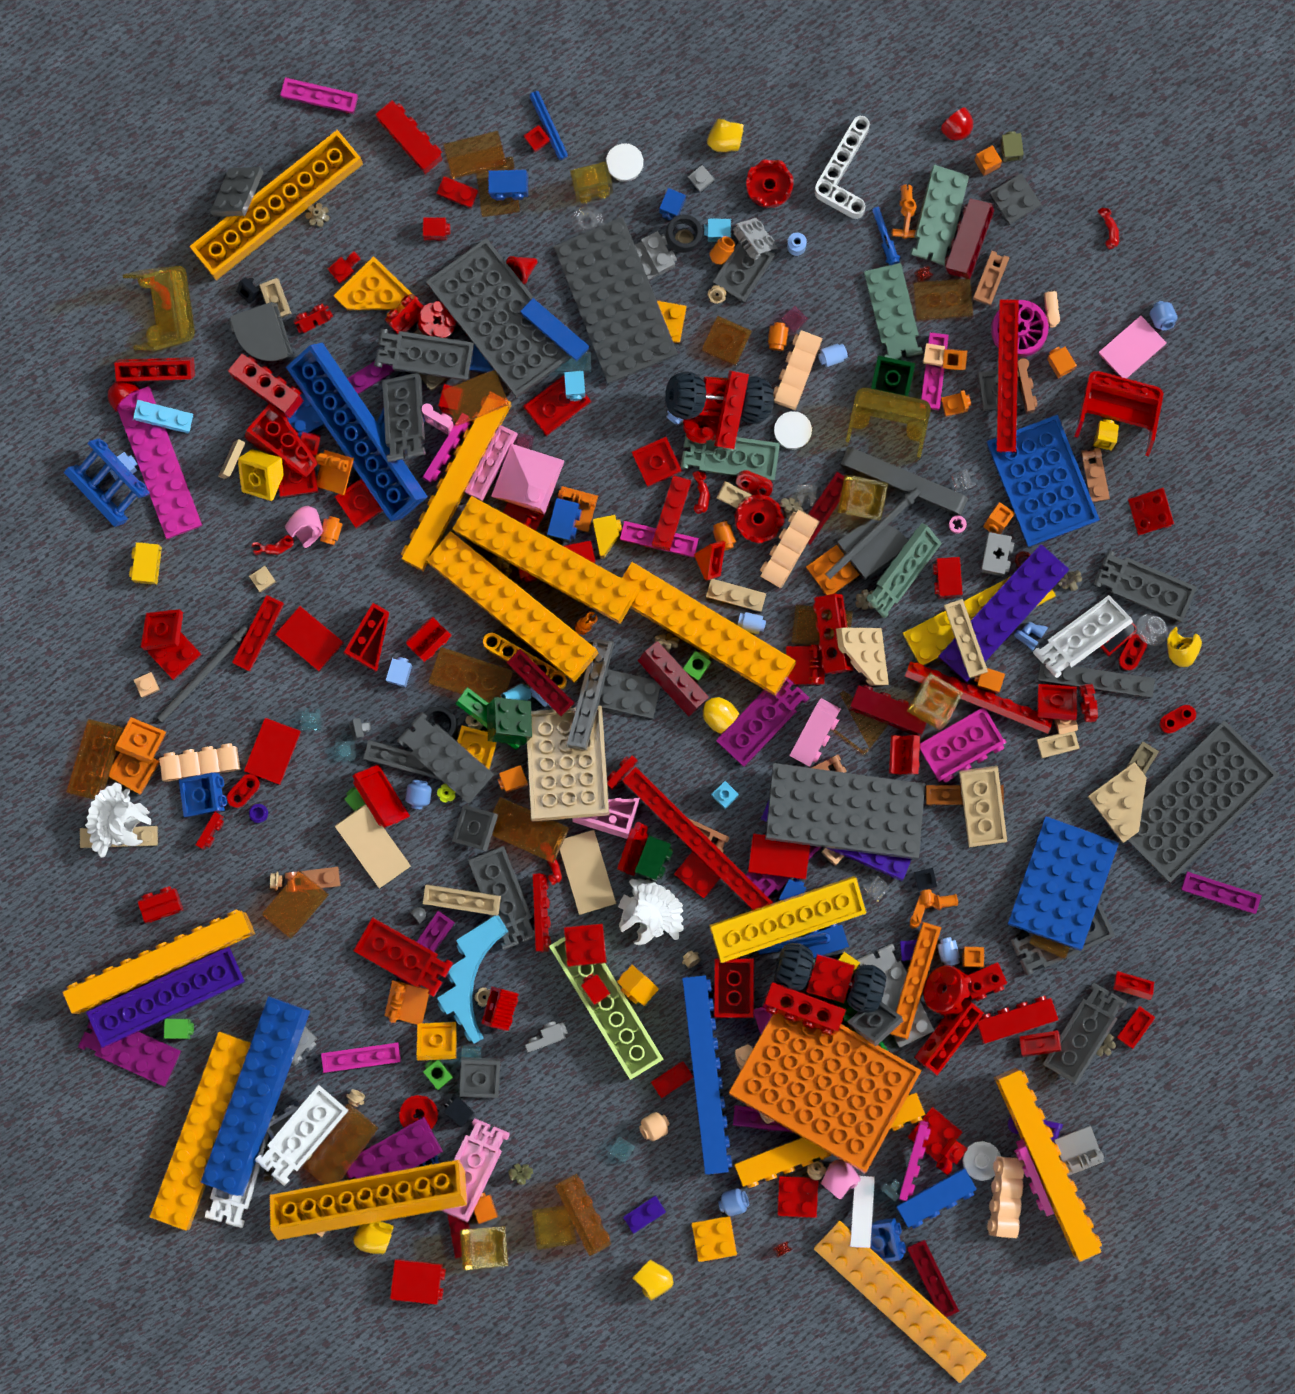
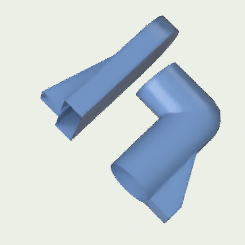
[1014,622,1048,651]

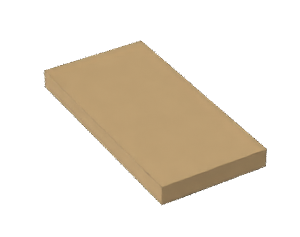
[959,766,1007,847]
[335,804,411,888]
[557,830,616,915]

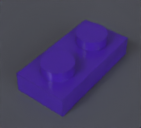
[623,1195,666,1234]

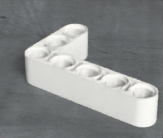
[815,116,869,219]

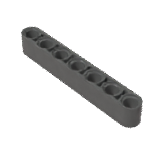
[840,447,968,516]

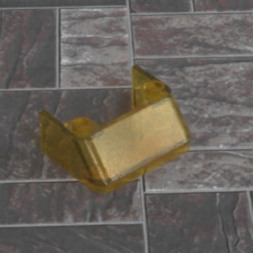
[123,266,195,351]
[845,388,931,461]

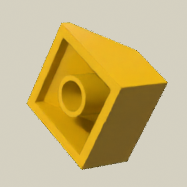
[238,449,284,501]

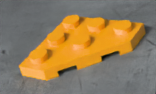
[333,256,412,310]

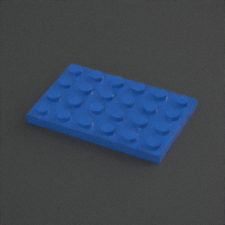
[986,415,1100,548]
[1008,816,1119,951]

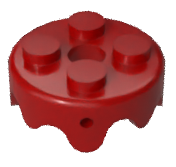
[746,160,793,208]
[735,494,784,543]
[923,965,971,1016]

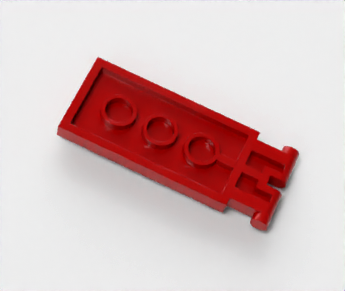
[353,917,453,997]

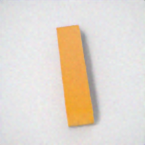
[483,633,567,690]

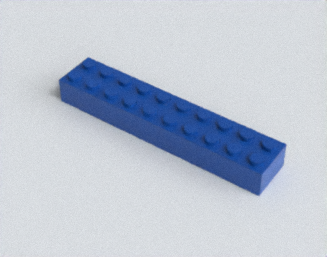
[286,343,428,522]
[683,975,732,1175]
[201,996,310,1196]

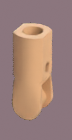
[1044,291,1060,328]

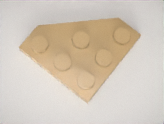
[836,628,889,686]
[1088,762,1146,843]

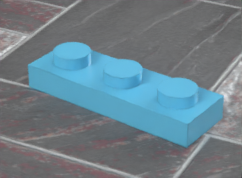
[133,400,193,434]

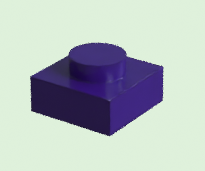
[900,940,917,961]

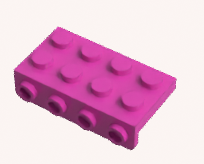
[920,708,1007,783]

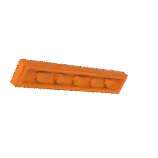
[890,922,941,1040]

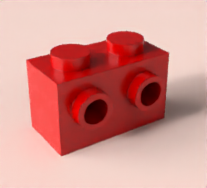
[968,962,1008,1001]

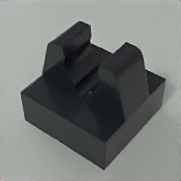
[236,277,261,304]

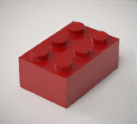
[714,959,754,1018]

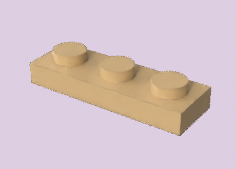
[706,579,766,612]

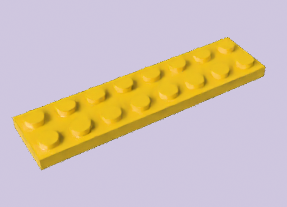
[903,577,1056,666]
[709,876,866,963]

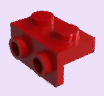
[385,294,424,334]
[406,617,452,662]
[889,735,920,775]

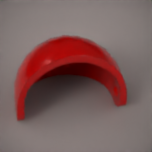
[941,107,973,141]
[107,381,140,412]

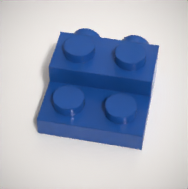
[179,773,227,817]
[870,1218,906,1262]

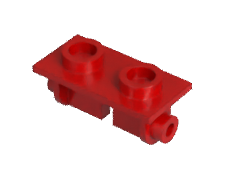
[293,303,333,333]

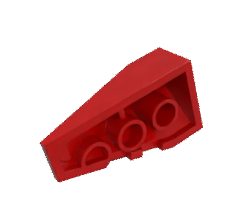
[245,403,318,478]

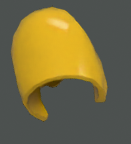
[707,119,743,152]
[1167,627,1202,667]
[703,697,739,734]
[353,1221,394,1254]
[633,1260,673,1301]

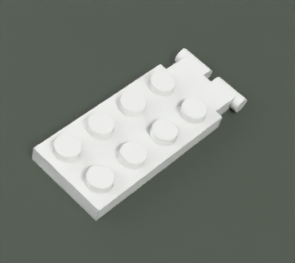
[1033,595,1133,678]
[255,1085,349,1186]
[205,1132,269,1228]

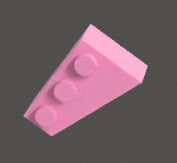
[790,698,841,767]
[573,798,640,839]

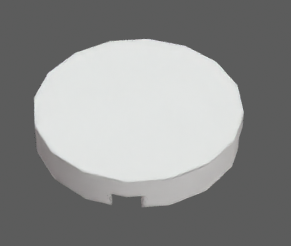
[606,144,643,181]
[774,411,812,450]
[962,1141,1001,1181]

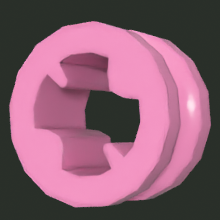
[949,515,967,534]

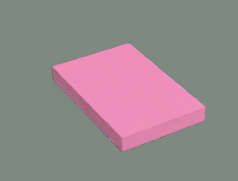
[1098,316,1166,378]

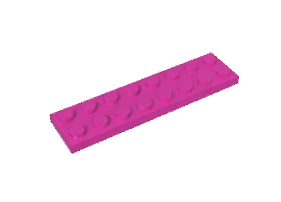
[117,386,203,540]

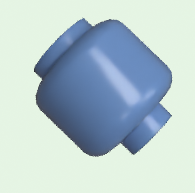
[1149,301,1178,330]
[405,780,432,809]
[719,1188,749,1217]

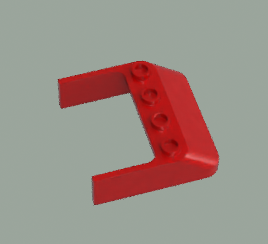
[1074,371,1163,457]

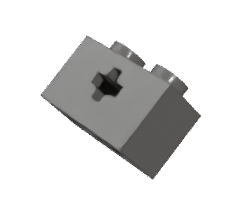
[981,532,1014,577]

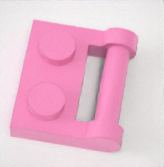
[422,404,454,435]

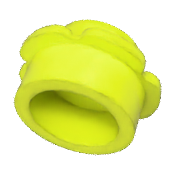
[437,784,456,803]

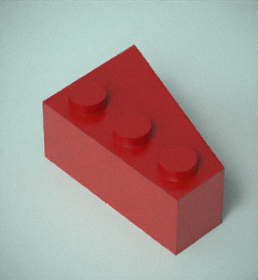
[343,603,389,672]

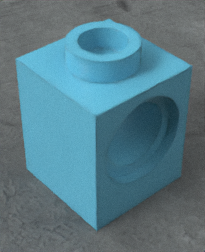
[704,219,731,242]
[564,371,585,401]
[711,781,739,809]

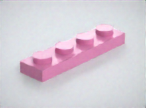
[465,425,518,501]

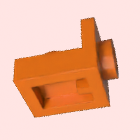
[941,390,971,417]
[983,502,1015,534]

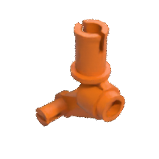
[892,184,916,239]
[575,612,598,635]
[909,890,958,929]

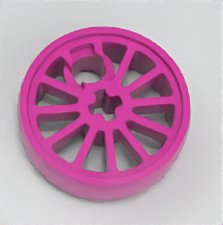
[991,300,1049,358]

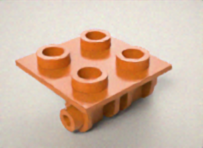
[315,450,354,495]
[558,486,598,532]
[384,980,429,1024]

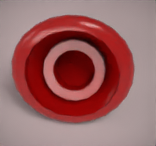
[506,256,538,285]

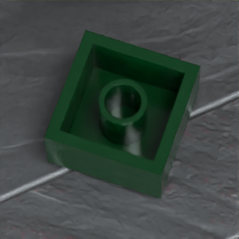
[869,355,915,405]
[486,697,532,745]
[635,836,673,882]

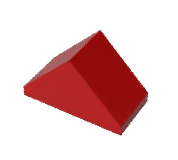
[694,540,726,580]

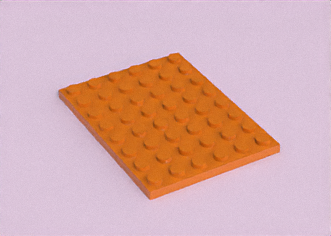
[728,999,921,1173]

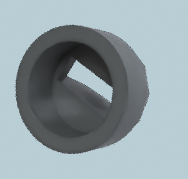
[409,907,426,924]

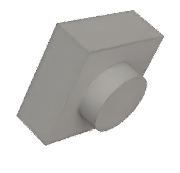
[688,165,714,192]

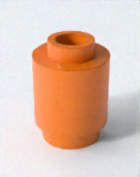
[709,236,735,264]
[768,322,789,351]
[320,516,342,545]
[713,521,736,551]

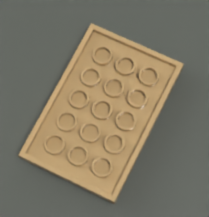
[527,706,609,821]

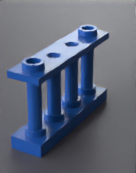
[64,439,150,527]

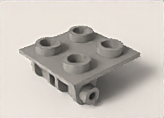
[733,218,778,260]
[1054,1126,1104,1176]

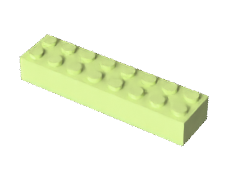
[549,937,664,1080]

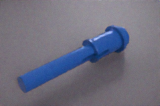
[872,207,900,266]

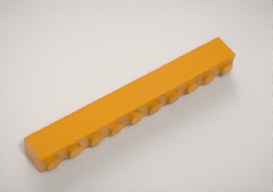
[401,392,512,571]
[735,1093,925,1189]

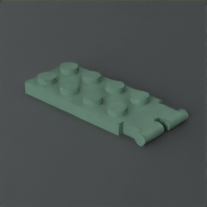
[910,165,969,265]
[864,263,923,360]
[680,434,780,482]
[867,523,942,618]

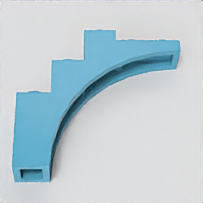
[437,915,509,1044]

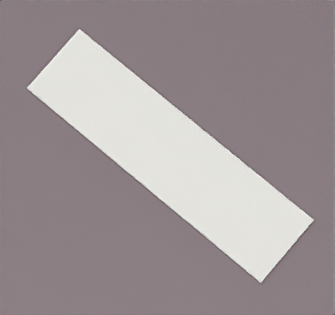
[850,1176,875,1248]

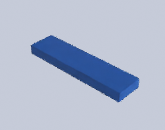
[520,298,589,362]

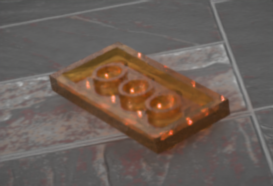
[428,647,513,703]
[66,719,123,800]
[492,797,570,863]
[302,1104,379,1185]
[555,1174,611,1257]

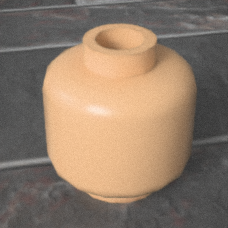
[639,1112,670,1141]

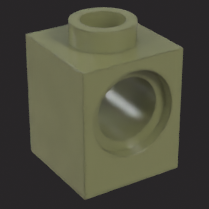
[1001,131,1024,162]

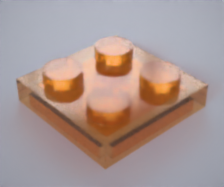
[702,316,752,366]

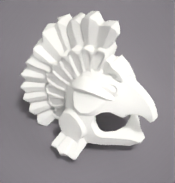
[85,783,151,857]
[618,879,683,945]

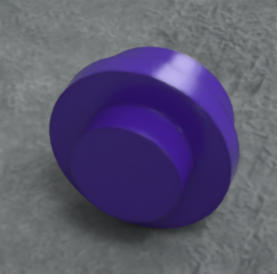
[249,804,268,823]

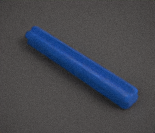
[529,91,568,160]
[758,933,830,954]

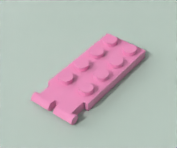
[440,1119,510,1222]

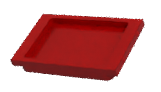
[352,764,410,828]

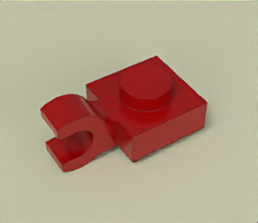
[328,251,361,284]
[936,1137,968,1175]

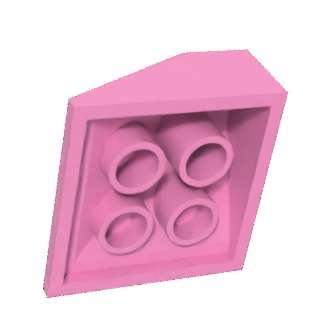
[492,444,564,514]

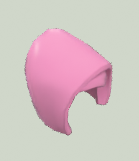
[285,506,323,548]
[821,1159,861,1199]

